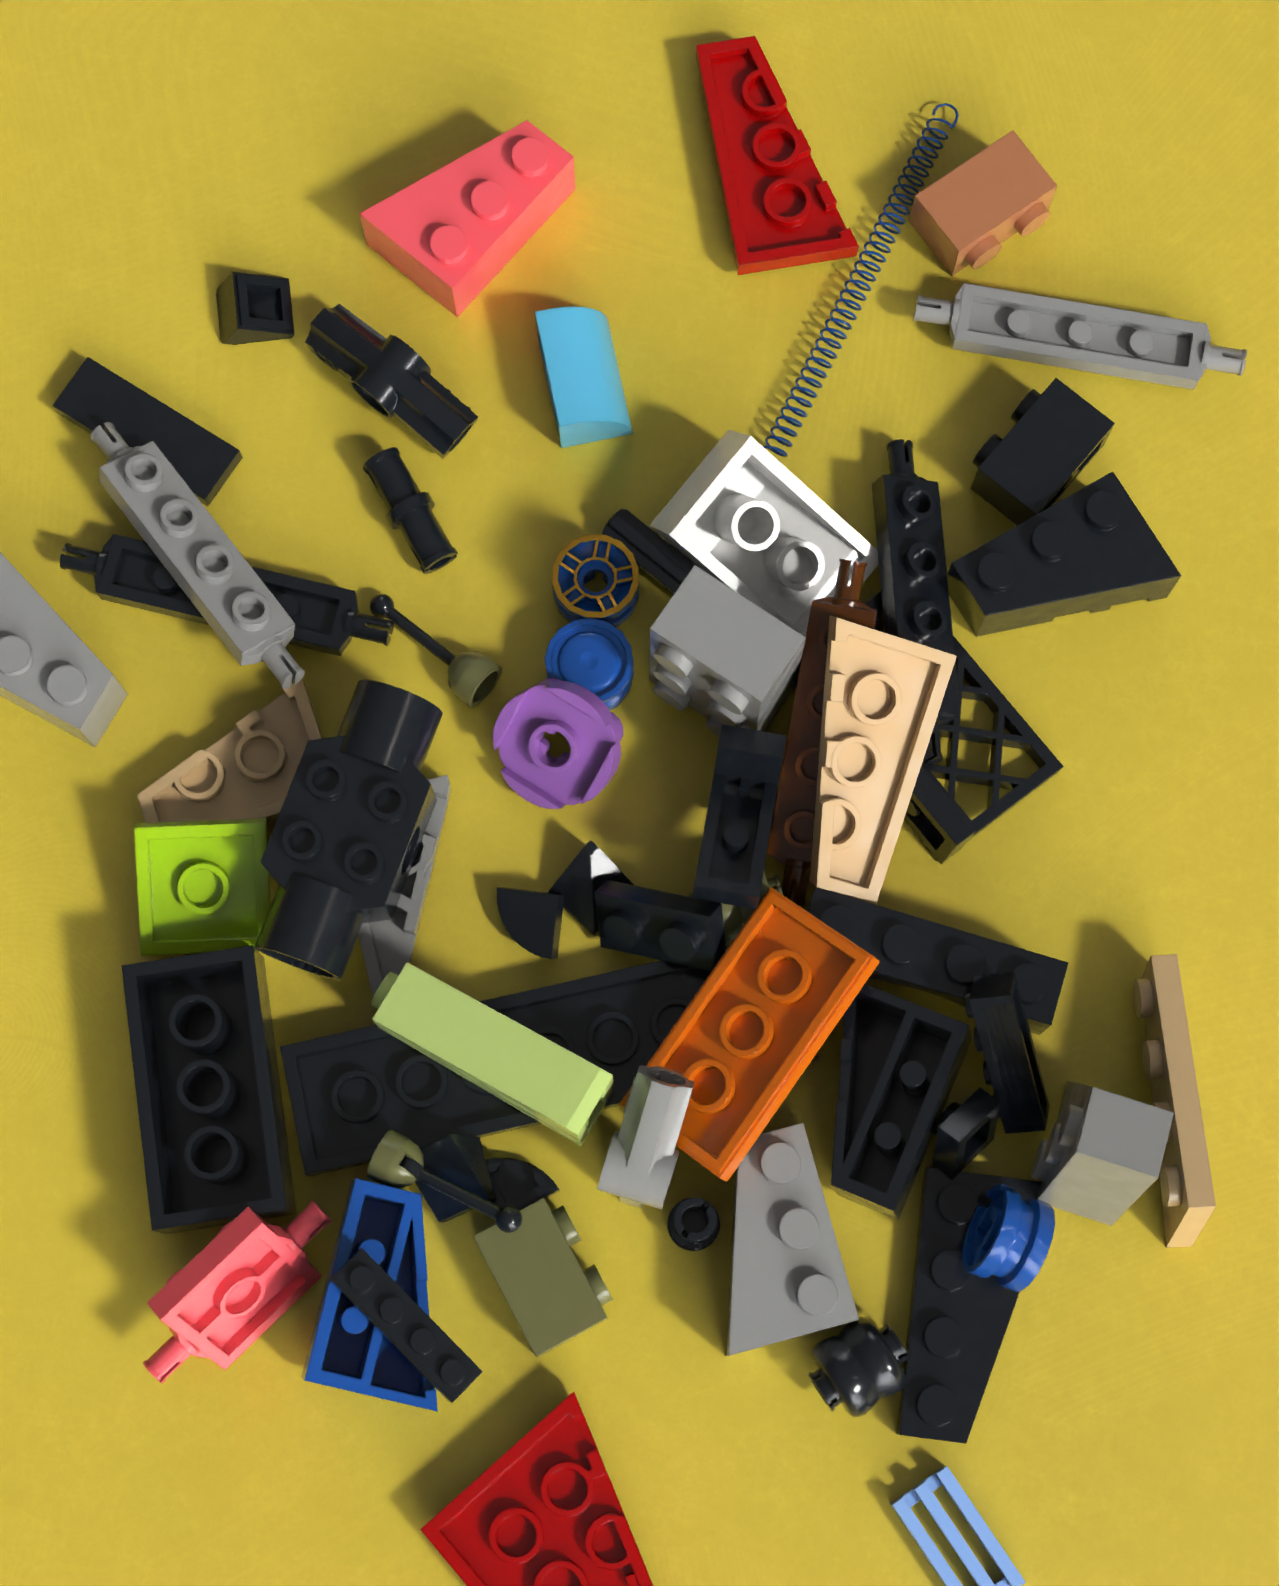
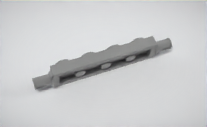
[913,283,1247,390]
[90,422,305,689]

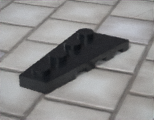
[897,1167,1041,1444]

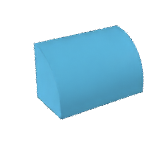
[535,307,633,448]

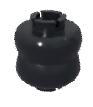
[808,1317,910,1417]

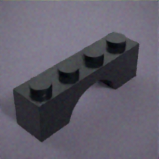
[807,887,1068,1035]

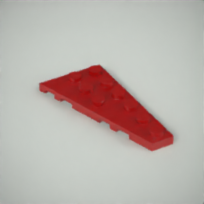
[420,1391,654,1586]

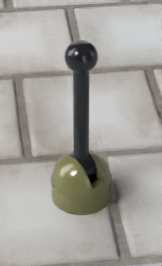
[369,594,502,707]
[367,1129,522,1233]

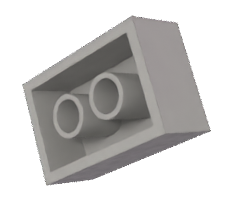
[649,565,806,738]

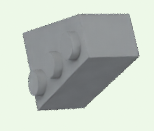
[0,552,128,748]
[1031,1081,1174,1226]
[726,1123,859,1356]

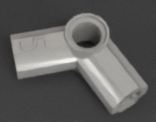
[597,1065,695,1210]

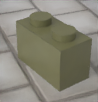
[473,1198,613,1357]

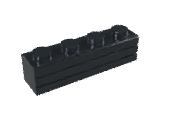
[965,971,1050,1134]
[329,1248,483,1403]

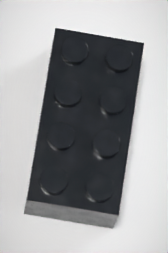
[122,945,297,1234]

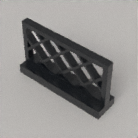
[795,591,1064,864]

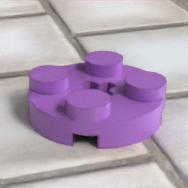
[492,678,624,809]

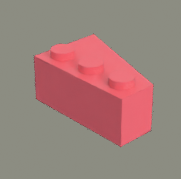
[359,120,575,317]

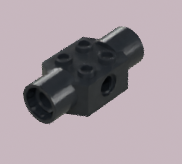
[254,680,443,980]

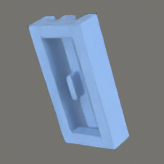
[890,1465,1026,1586]

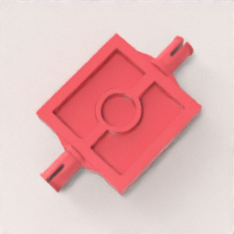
[143,1200,332,1384]

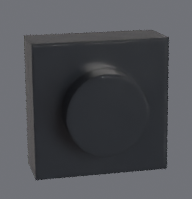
[932,1087,1001,1179]

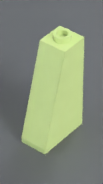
[371,962,614,1146]

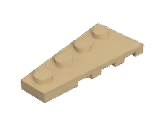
[810,616,957,904]
[1133,954,1216,1248]

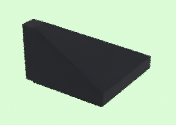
[548,840,635,936]

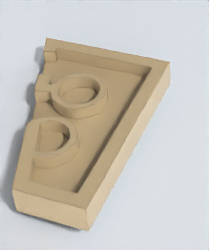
[137,678,323,823]

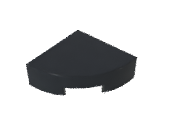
[497,887,564,959]
[486,1158,560,1211]

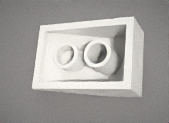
[649,430,879,637]

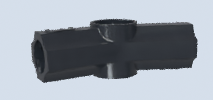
[305,304,478,459]

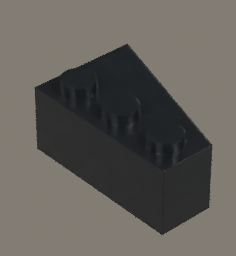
[947,471,1181,637]
[831,984,972,1220]

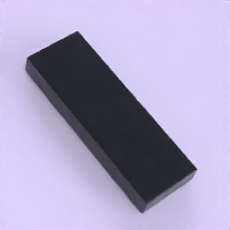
[52,357,243,506]

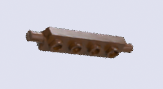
[767,558,878,905]

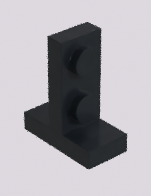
[692,725,787,909]

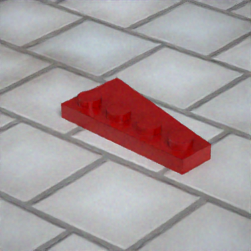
[696,36,859,275]

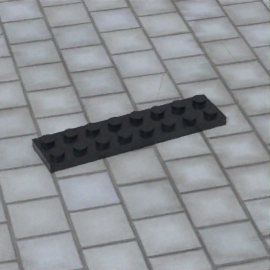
[280,946,819,1177]

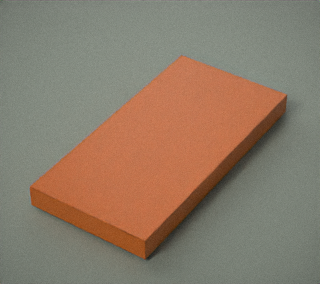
[620,887,880,1182]

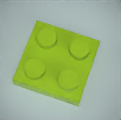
[134,818,270,956]

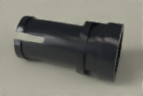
[667,1198,720,1251]

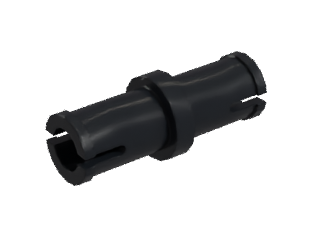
[363,447,458,574]

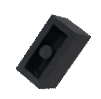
[970,378,1115,525]

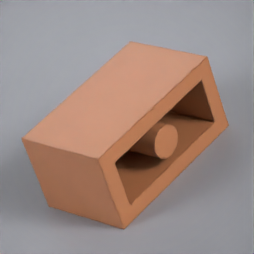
[909,130,1057,276]

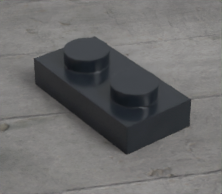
[594,880,726,971]

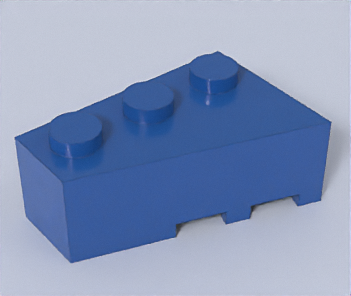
[301,1178,438,1412]

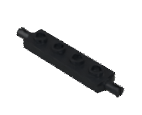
[872,439,961,764]
[60,534,394,656]

